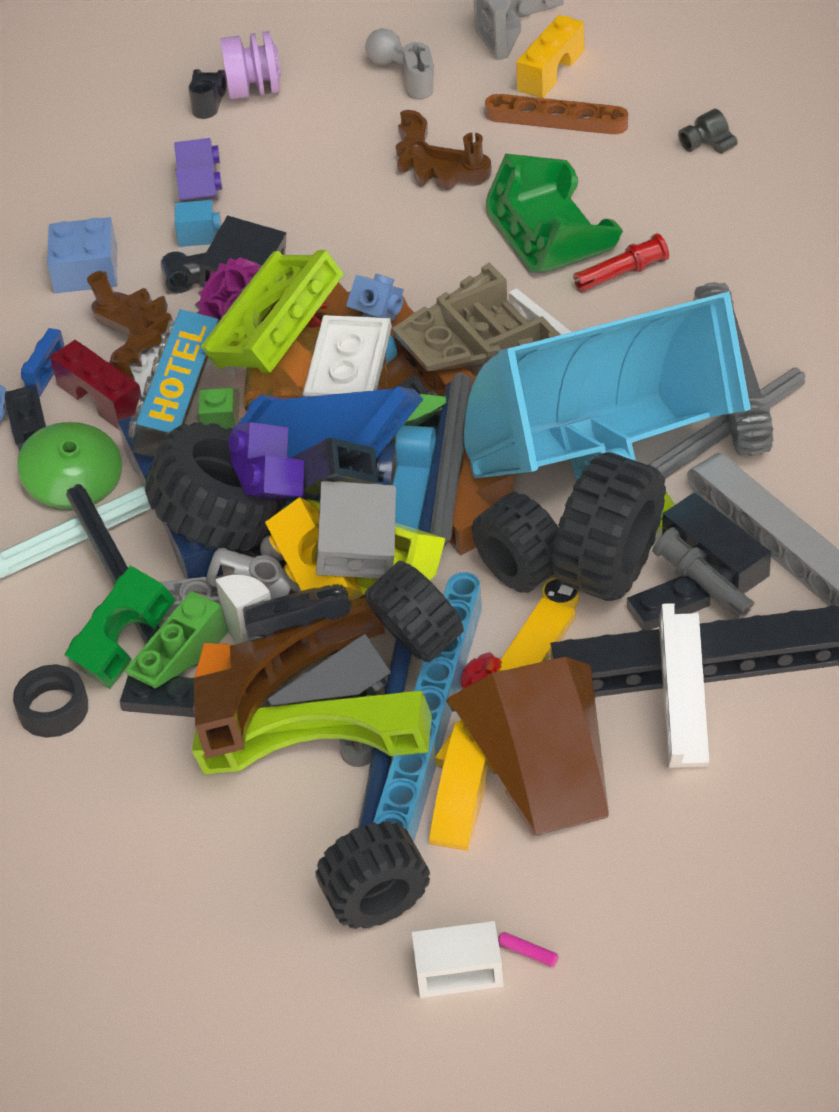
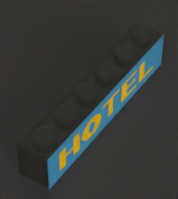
[128,309,218,458]

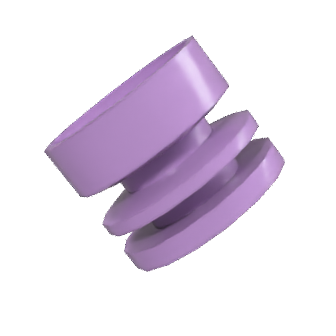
[220,31,281,100]

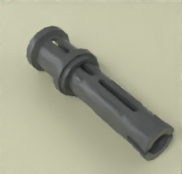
[652,528,755,619]

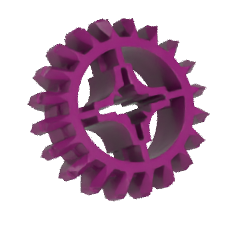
[195,257,272,325]

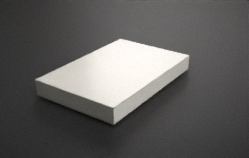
[303,315,392,397]

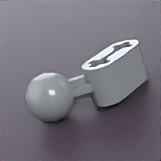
[365,28,434,99]

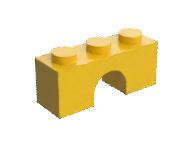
[516,15,585,98]
[265,497,364,601]

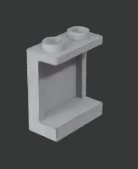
[316,481,396,578]

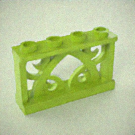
[201,250,344,373]

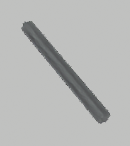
[648,367,806,478]
[430,372,472,546]

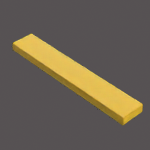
[435,597,576,768]

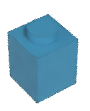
[174,200,221,247]

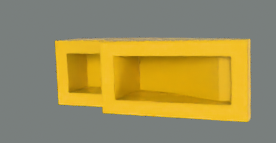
[429,721,489,851]

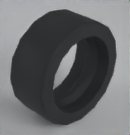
[13,664,88,738]

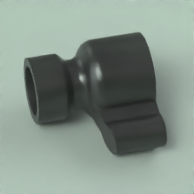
[678,108,738,153]

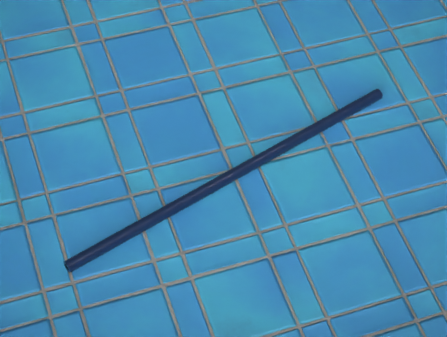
[358,382,451,828]

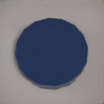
[377,442,395,485]

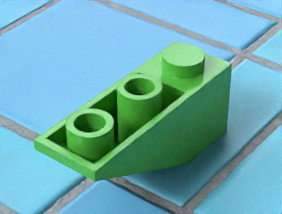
[125,591,228,688]

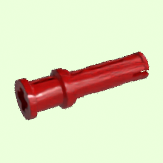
[573,233,669,293]

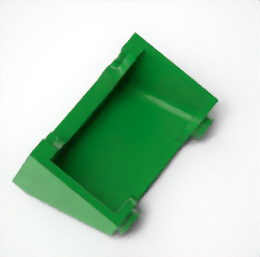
[486,153,623,273]

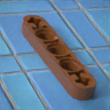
[485,94,628,134]

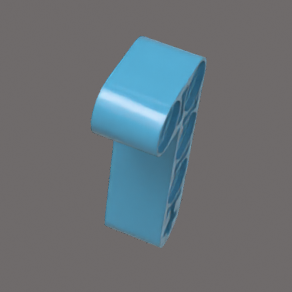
[393,425,436,529]

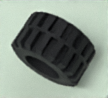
[471,492,559,593]
[365,560,464,663]
[315,821,430,929]

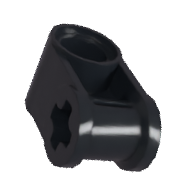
[189,69,226,119]

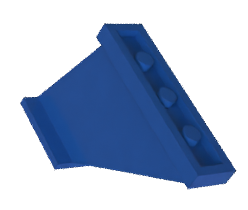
[232,386,423,501]

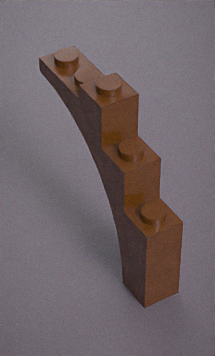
[194,597,385,759]

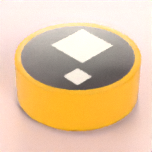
[542,577,579,609]

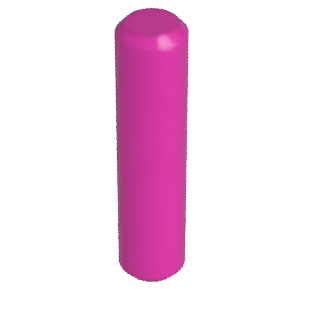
[498,932,559,967]

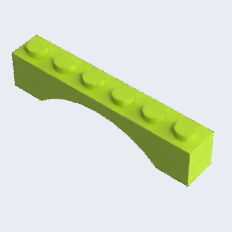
[192,691,432,775]

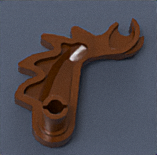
[395,110,492,190]
[87,271,174,380]

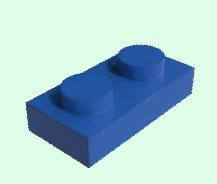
[21,328,65,397]

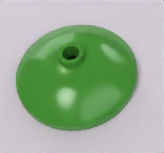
[17,422,122,510]

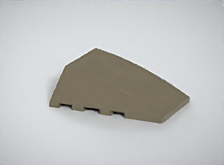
[392,262,561,371]

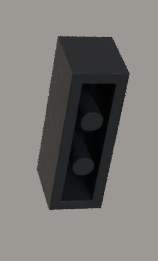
[662,492,771,594]

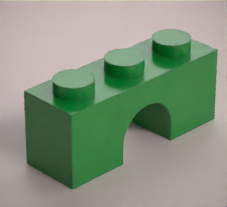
[64,565,176,689]

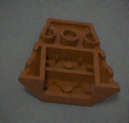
[446,657,609,836]

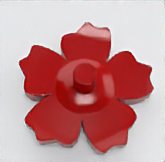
[460,652,502,688]

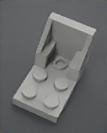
[474,0,564,61]

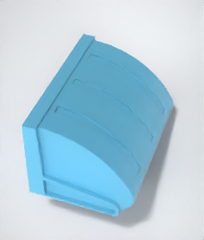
[464,292,751,480]

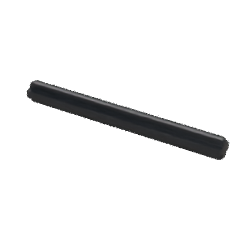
[66,484,160,644]

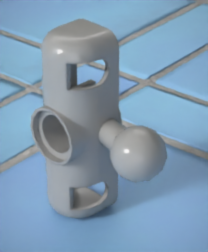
[206,535,301,599]

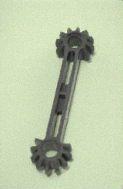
[693,282,774,456]

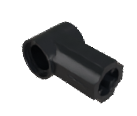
[161,251,206,293]

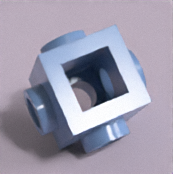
[346,273,404,321]

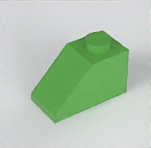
[198,388,240,429]

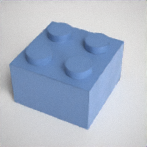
[47,217,117,293]

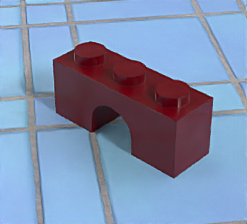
[50,339,143,430]

